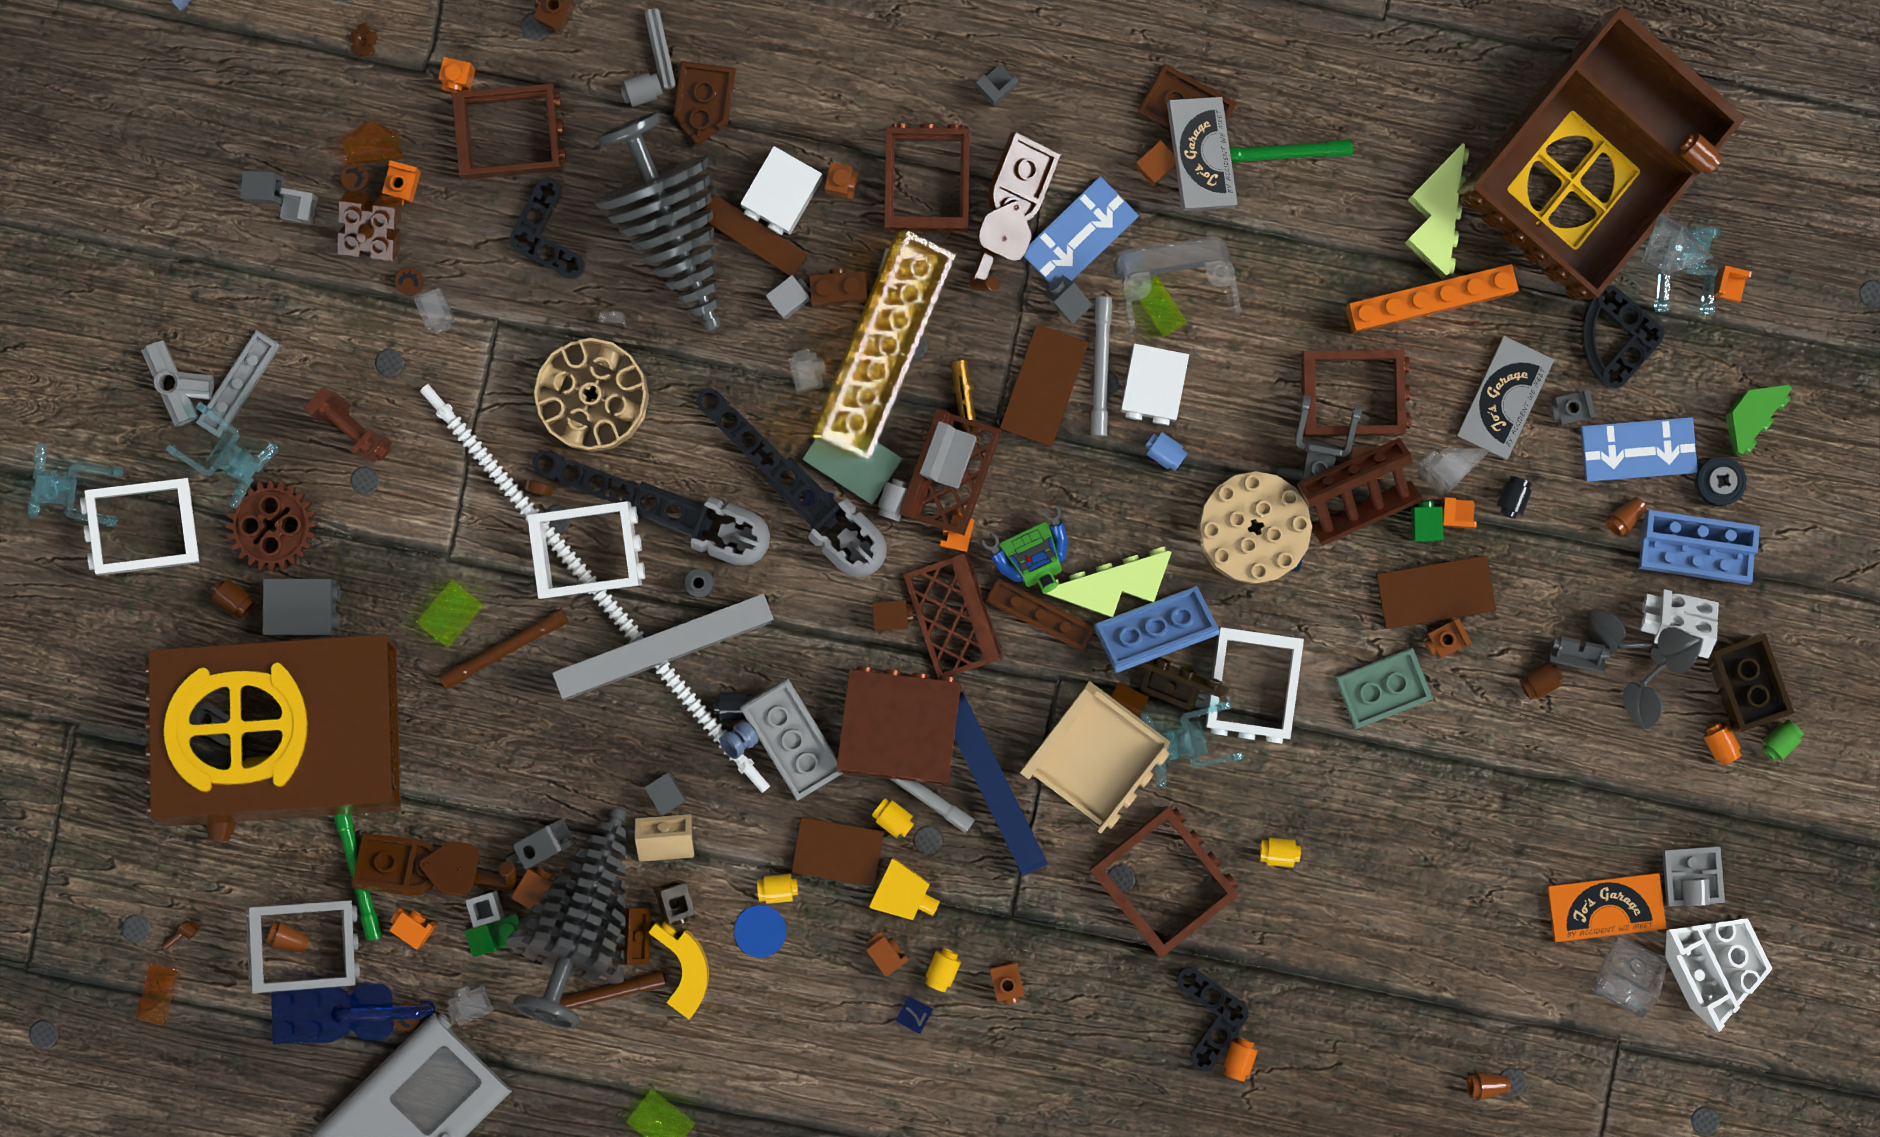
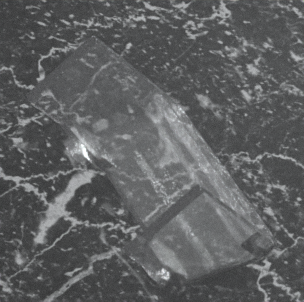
[1116,236,1241,334]

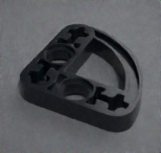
[1581,285,1664,389]

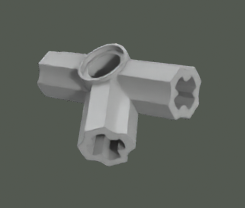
[141,340,214,427]

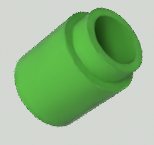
[1762,719,1804,761]

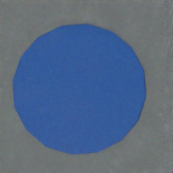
[734,905,787,958]

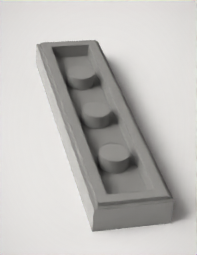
[196,330,282,438]

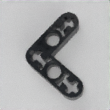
[509,178,585,279]
[1177,967,1248,1072]

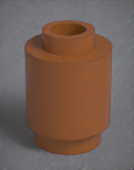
[1679,133,1722,174]

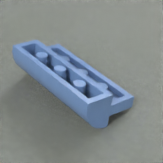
[1638,510,1760,585]

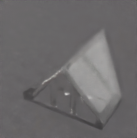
[1641,213,1714,276]

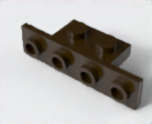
[1138,657,1229,711]

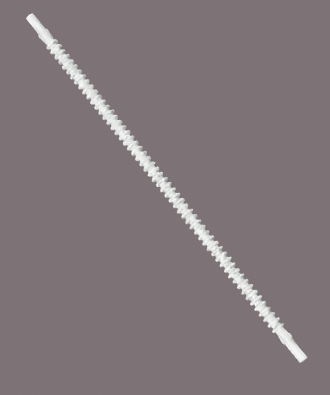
[420,384,770,793]

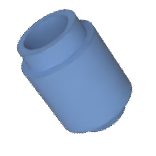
[1145,432,1188,471]

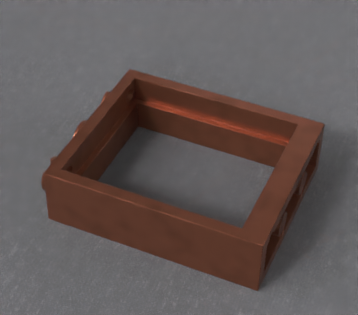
[452,84,566,180]
[885,123,970,232]
[1301,350,1411,437]

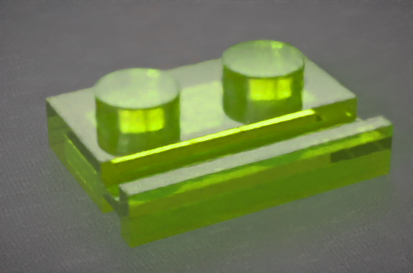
[416,579,485,648]
[626,1089,696,1137]

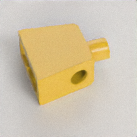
[869,857,940,920]

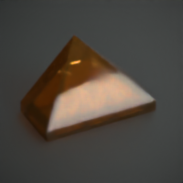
[342,120,403,164]
[137,964,178,1025]

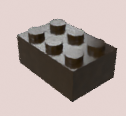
[1707,633,1794,732]

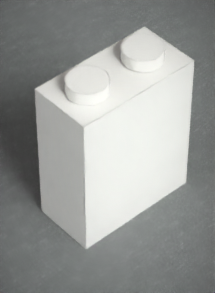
[740,146,823,236]
[1120,344,1189,426]

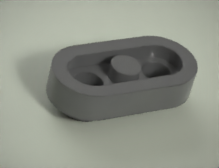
[190,704,244,747]

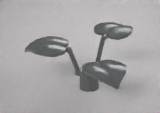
[1588,608,1704,729]

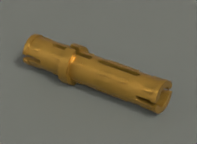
[950,360,980,443]

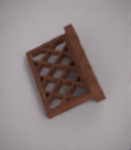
[899,408,1002,536]
[903,553,1003,680]

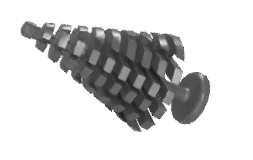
[594,111,721,331]
[506,807,627,1029]

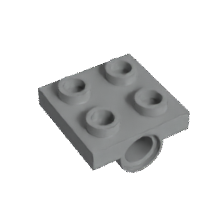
[1662,846,1725,906]

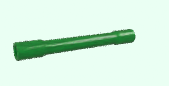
[1229,139,1353,164]
[333,814,383,942]

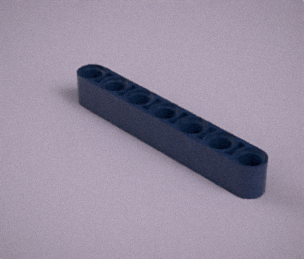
[955,691,1048,877]

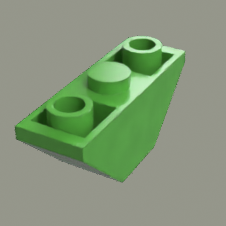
[1726,385,1793,457]

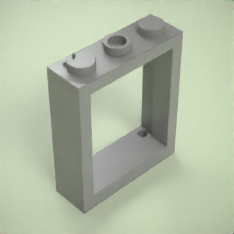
[245,899,360,993]

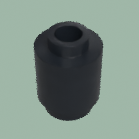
[1497,476,1532,519]
[714,691,754,720]

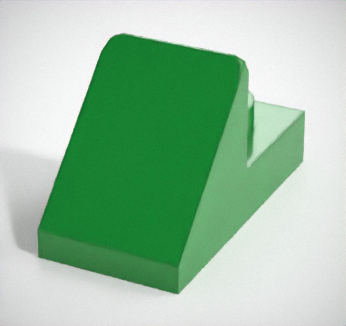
[464,913,521,957]

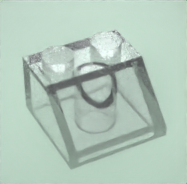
[1417,448,1489,495]
[1593,935,1668,1018]

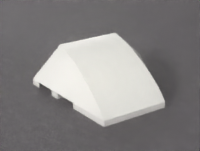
[1665,918,1772,1032]

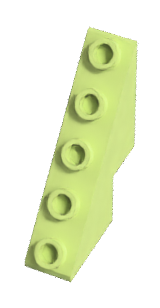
[1405,143,1469,279]
[1042,546,1172,618]

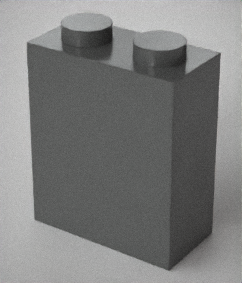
[263,579,340,636]

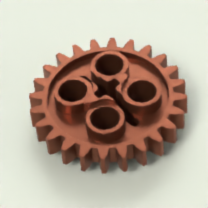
[225,480,319,571]

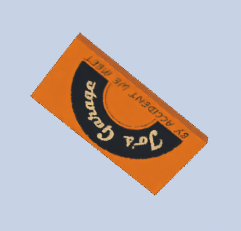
[1547,873,1667,942]

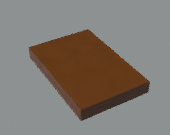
[1137,63,1237,131]
[792,817,884,887]

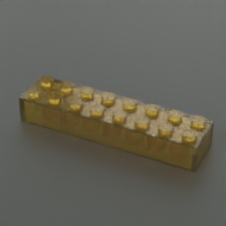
[810,231,956,460]

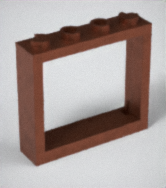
[1089,806,1239,958]

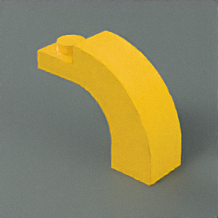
[649,922,709,1019]

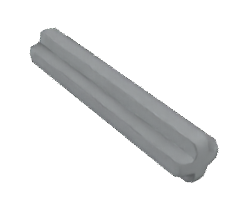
[645,8,676,90]

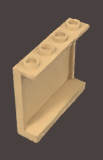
[1020,681,1170,834]

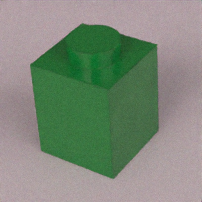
[1410,502,1443,542]

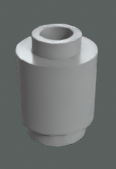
[620,72,663,107]
[878,478,909,521]

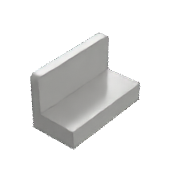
[920,421,977,489]

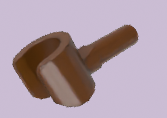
[162,920,200,950]

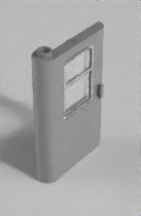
[312,1013,512,1137]

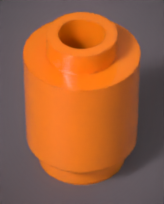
[1703,722,1742,765]
[1223,1037,1258,1082]

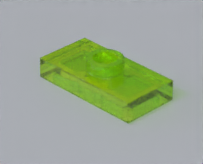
[1133,276,1187,338]

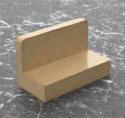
[635,814,694,861]

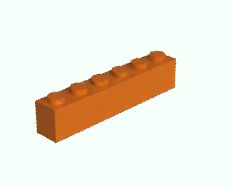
[1345,264,1519,334]

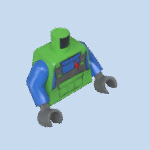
[980,504,1068,593]

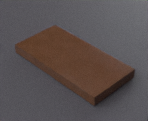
[1000,324,1089,448]
[1376,556,1496,629]

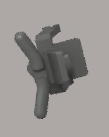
[1276,395,1362,481]

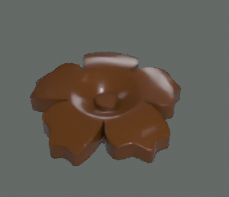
[350,23,378,57]

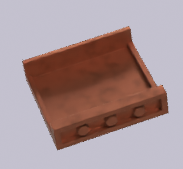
[837,666,961,786]

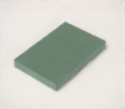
[802,413,903,505]
[1334,647,1433,730]

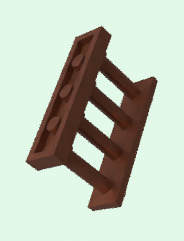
[303,387,393,463]
[1297,437,1423,546]

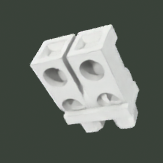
[1641,589,1719,659]

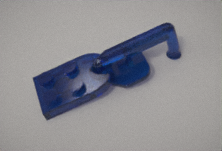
[271,983,435,1044]

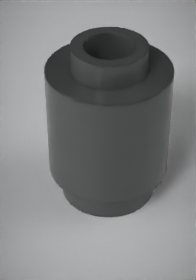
[685,569,715,598]

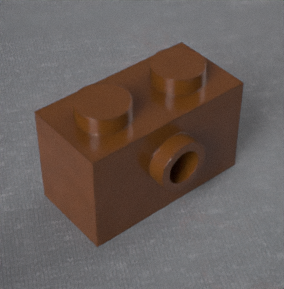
[809,268,868,307]

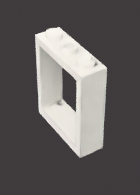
[80,478,200,576]
[527,501,646,599]
[1205,627,1304,744]

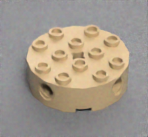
[534,338,649,452]
[1197,471,1312,584]

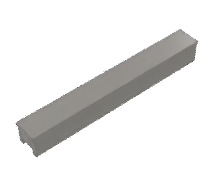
[552,594,774,701]

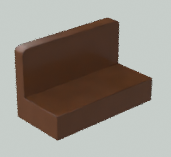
[611,907,651,965]

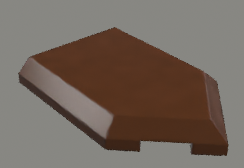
[673,61,736,147]

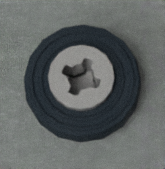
[1695,456,1747,506]

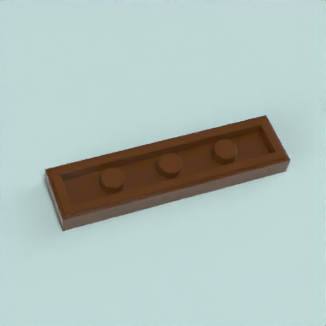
[705,194,808,277]
[985,577,1095,653]

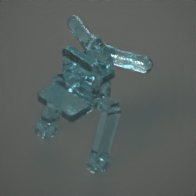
[1652,222,1721,316]
[165,402,279,508]
[27,443,124,527]
[1139,701,1244,788]

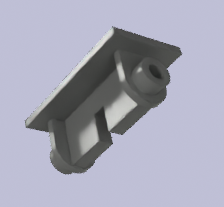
[1550,635,1610,673]

